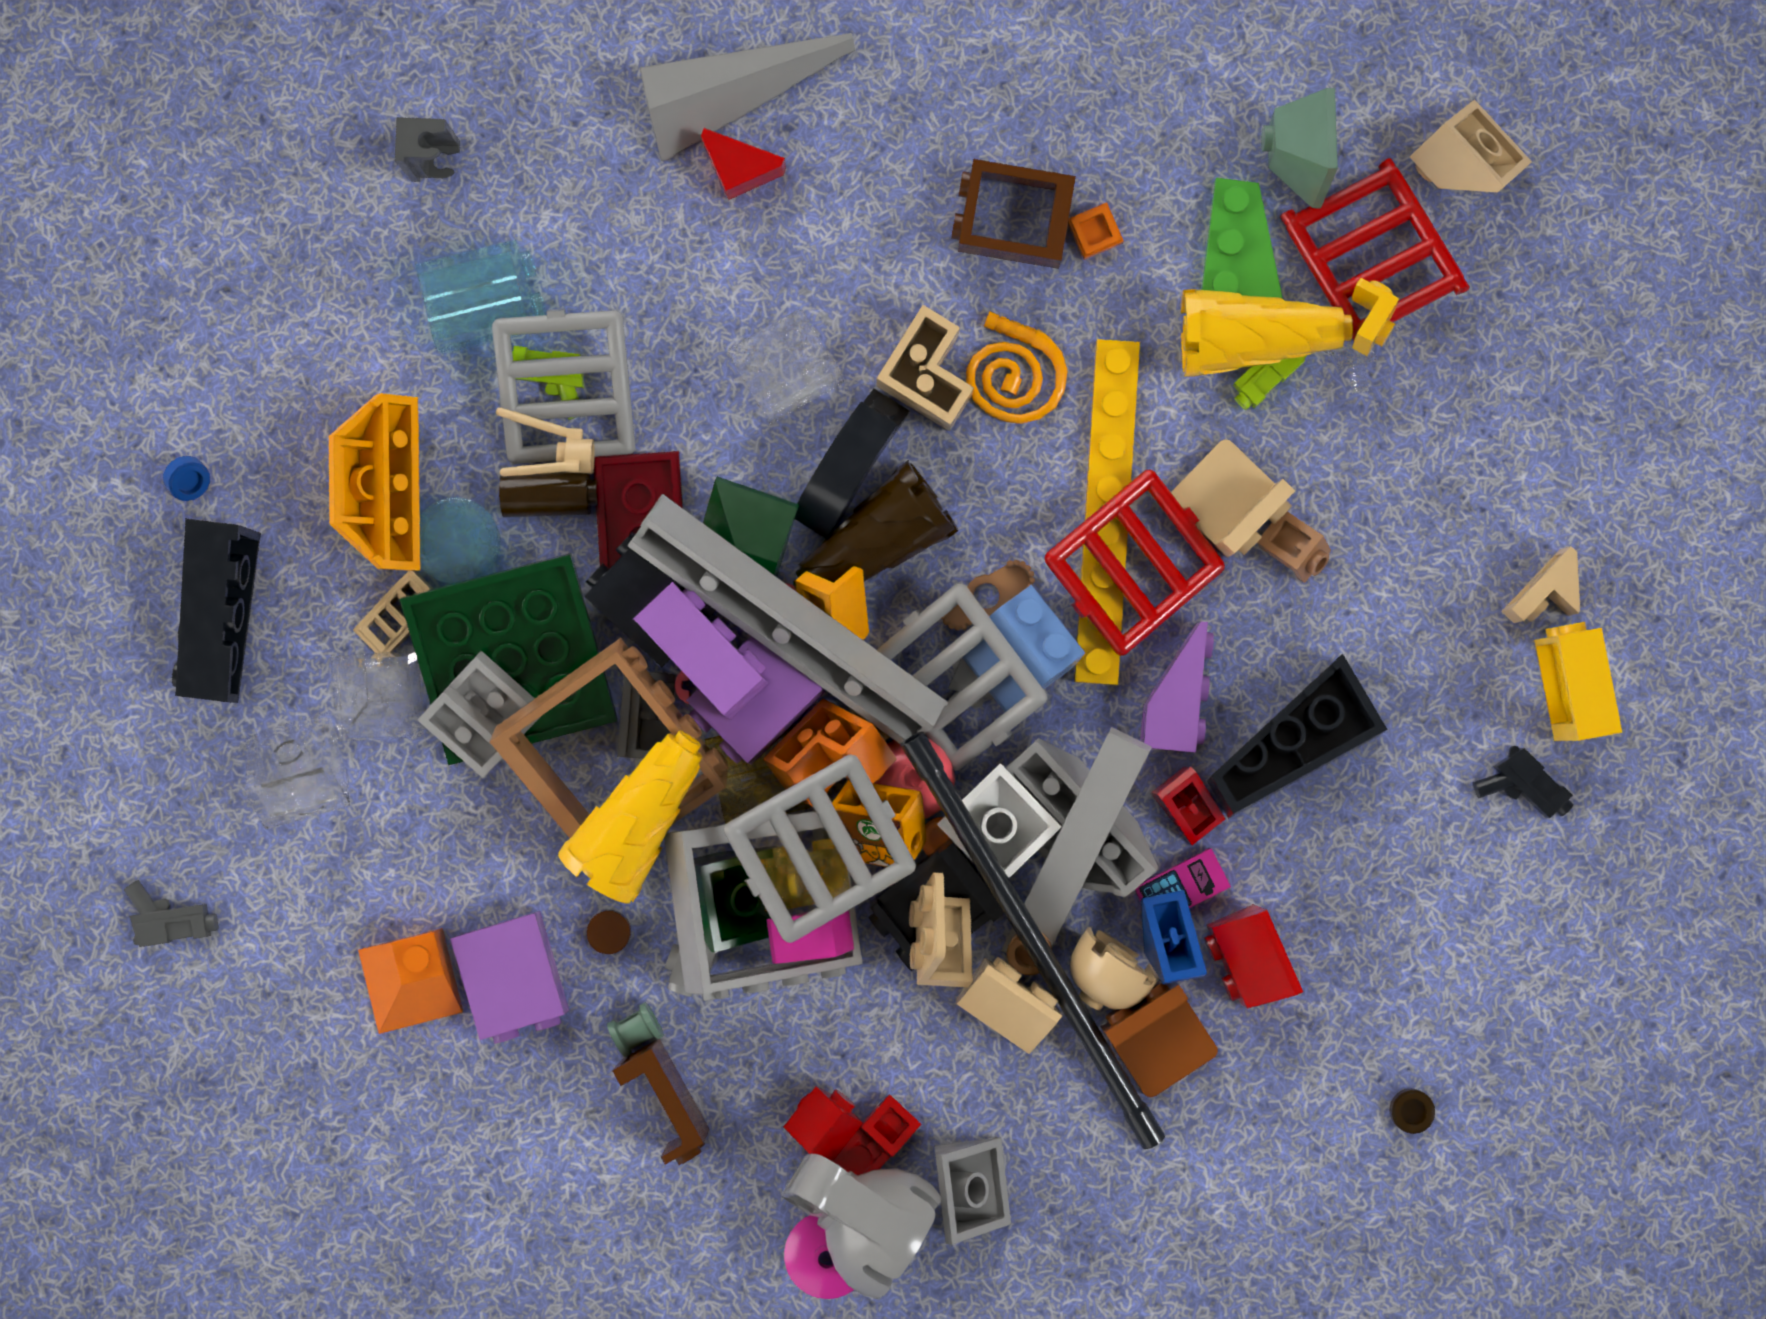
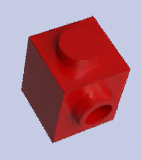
[783,1086,863,1162]

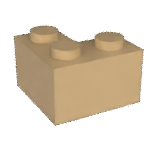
[877,305,974,432]

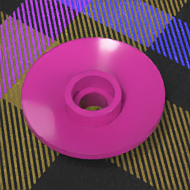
[784,1215,854,1299]

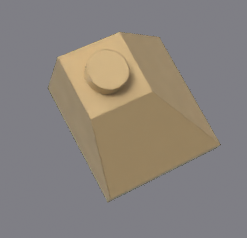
[1410,99,1532,193]

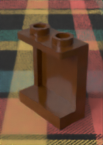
[612,1039,710,1165]

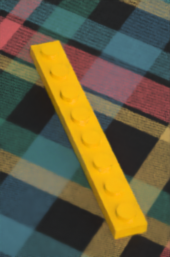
[1074,339,1140,685]

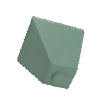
[1261,88,1338,208]

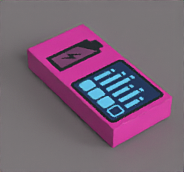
[1135,848,1231,908]

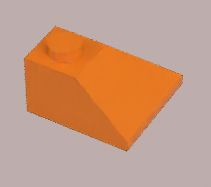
[358,928,463,1034]

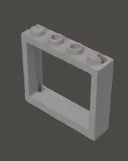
[664,810,863,1001]

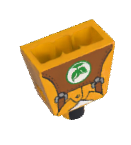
[832,780,926,869]

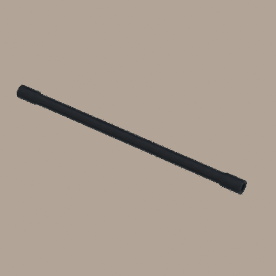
[900,731,1165,1149]

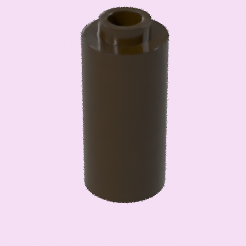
[499,472,598,518]

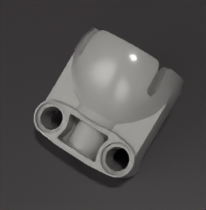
[781,1154,942,1299]

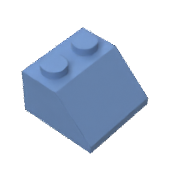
[962,585,1085,712]

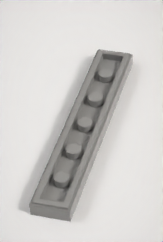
[1001,727,1152,954]

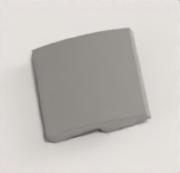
[417,651,541,778]

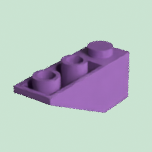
[1140,621,1214,753]

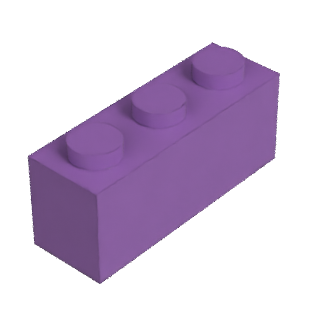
[633,582,768,719]

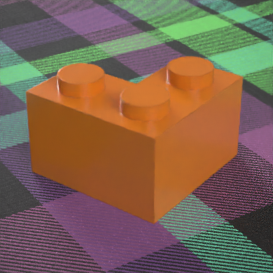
[763,699,897,807]

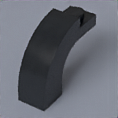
[795,388,910,539]

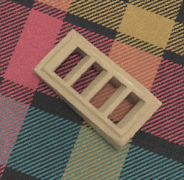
[353,571,434,661]

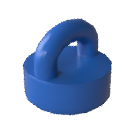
[163,456,210,501]

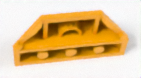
[329,393,420,571]

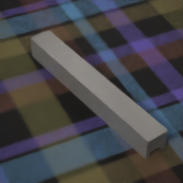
[628,494,949,744]

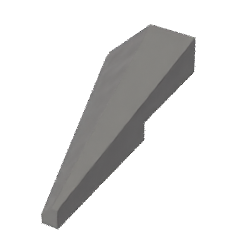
[640,33,855,161]

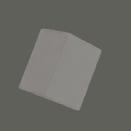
[934,1137,1011,1245]

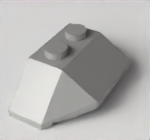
[1006,738,1159,897]

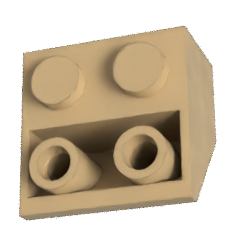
[956,957,1062,1054]

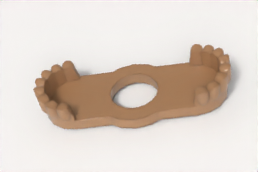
[941,560,1035,631]

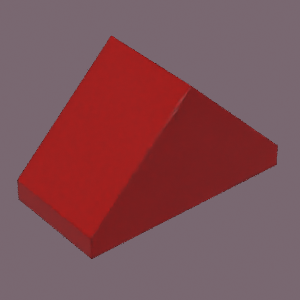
[701,128,786,200]
[1150,766,1225,846]

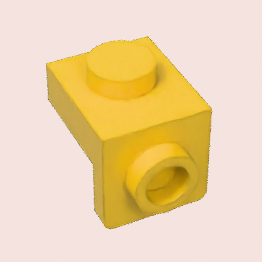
[1351,278,1399,356]

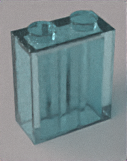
[415,240,546,355]

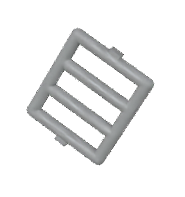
[492,308,636,464]
[876,583,1047,771]
[724,754,916,943]

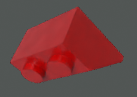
[1204,904,1303,1009]

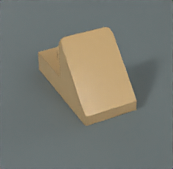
[1501,546,1580,623]

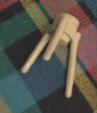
[496,407,595,477]

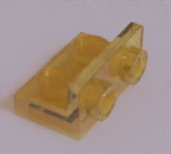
[760,838,850,912]

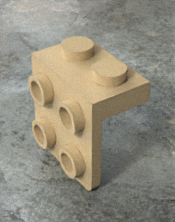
[1171,439,1295,558]
[909,872,973,988]

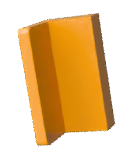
[795,566,869,640]

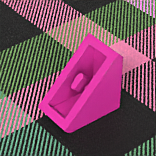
[766,910,854,964]

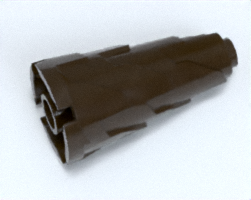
[793,460,958,588]

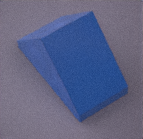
[1141,890,1207,985]

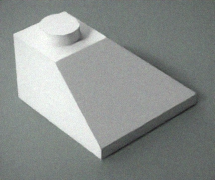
[937,763,1061,878]

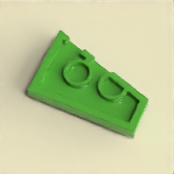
[1201,178,1283,299]

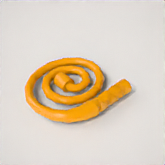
[966,311,1068,424]

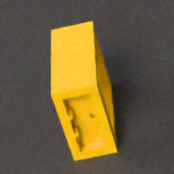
[1534,622,1623,741]

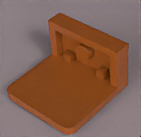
[1100,980,1218,1097]

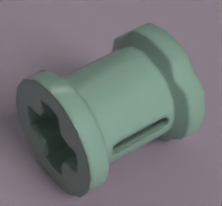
[607,1002,664,1057]

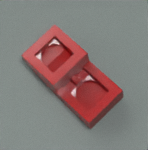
[833,1094,922,1175]

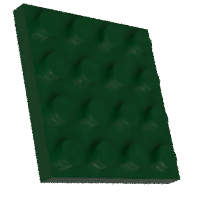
[400,553,618,766]

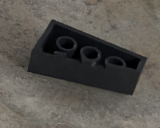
[172,518,261,703]
[1207,654,1388,819]

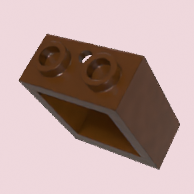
[951,159,1076,269]

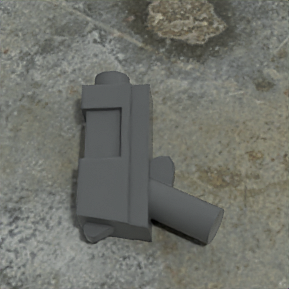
[124,880,219,947]

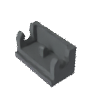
[395,117,460,182]
[617,672,676,759]

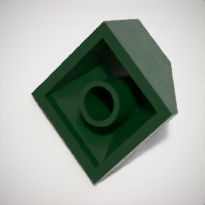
[703,476,799,577]
[693,846,789,953]

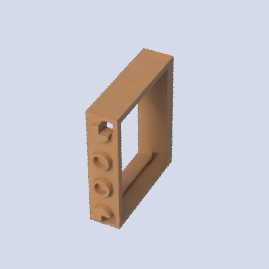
[489,638,728,838]

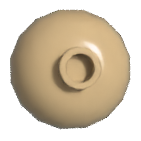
[1070,927,1159,1011]

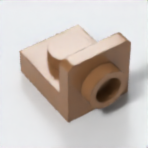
[1257,511,1331,583]

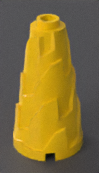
[1181,289,1352,377]
[558,730,703,904]

